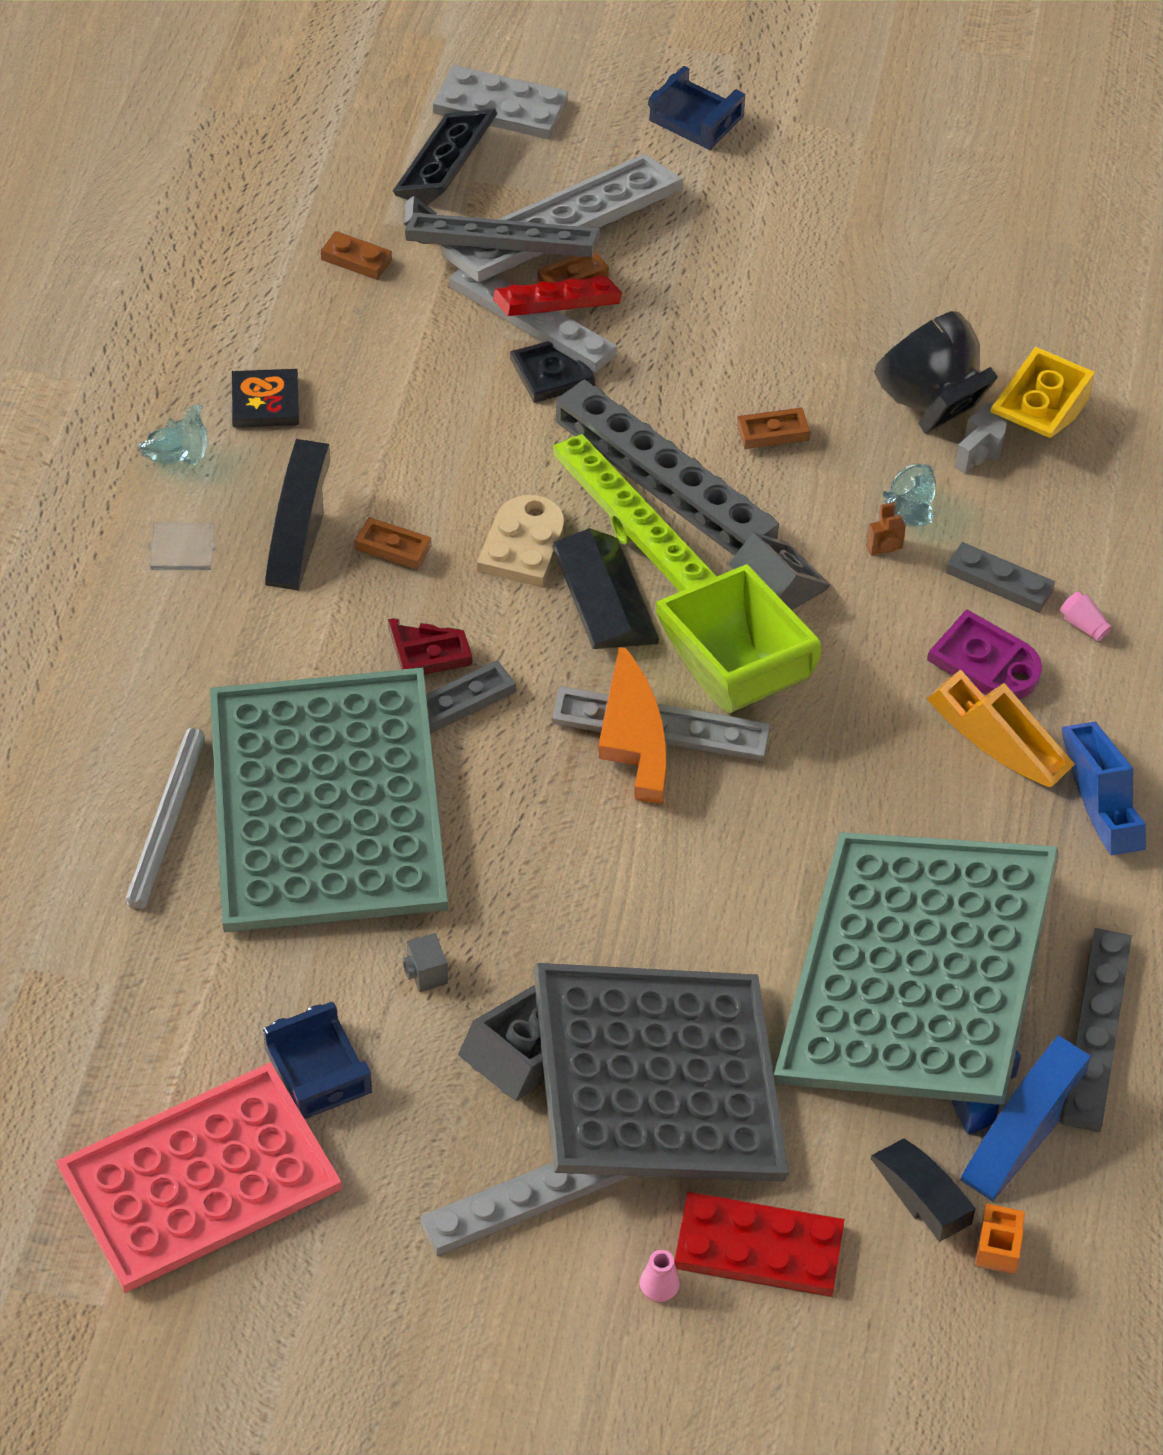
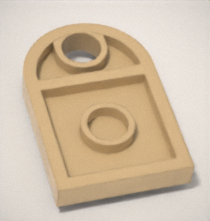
[477,495,564,587]

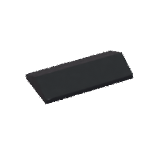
[393,109,498,205]
[552,528,659,649]

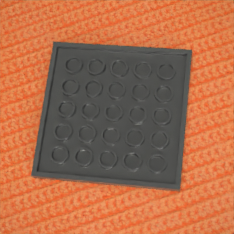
[534,963,789,1181]

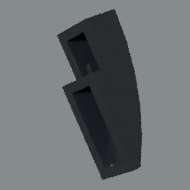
[871,1138,976,1242]

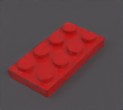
[674,1191,845,1297]

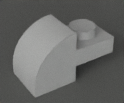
[955,402,1007,474]

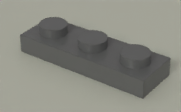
[946,542,1056,613]
[426,660,516,734]

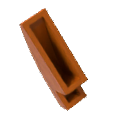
[598,647,666,804]

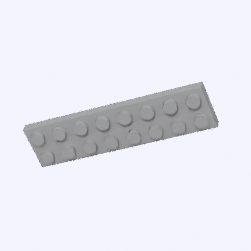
[441,154,683,283]

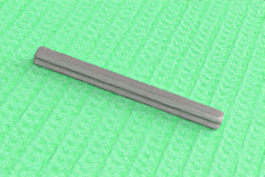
[126,727,205,910]

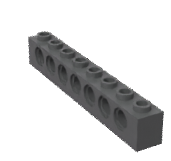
[556,379,779,556]

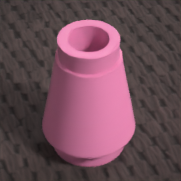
[1060,591,1112,642]
[640,1250,680,1302]

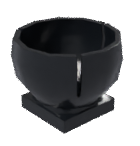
[874,311,998,434]

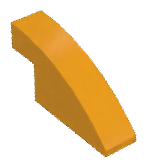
[926,670,1075,787]

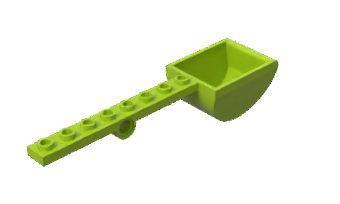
[553,434,822,713]

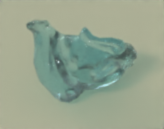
[137,404,208,465]
[883,464,936,527]

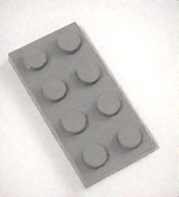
[433,65,568,139]

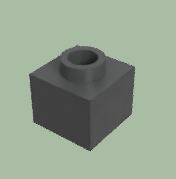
[402,933,448,992]

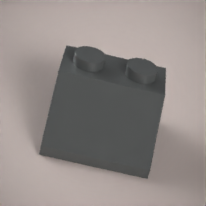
[729,532,831,610]

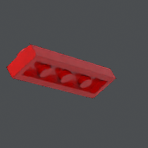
[493,275,622,317]

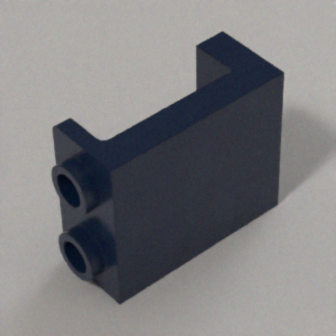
[648,66,746,150]
[263,1001,372,1119]

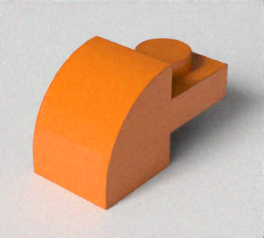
[975,1203,1025,1275]

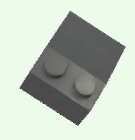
[458,985,545,1101]

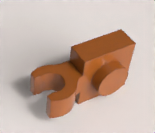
[866,502,906,556]

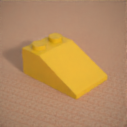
[991,347,1095,438]

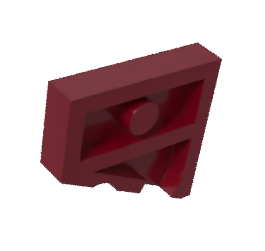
[388,618,473,675]

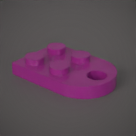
[927,609,1042,699]

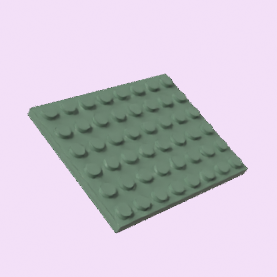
[210,668,448,932]
[774,832,1059,1105]

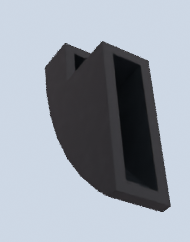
[265,439,330,591]

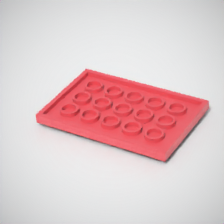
[56,1062,342,1294]

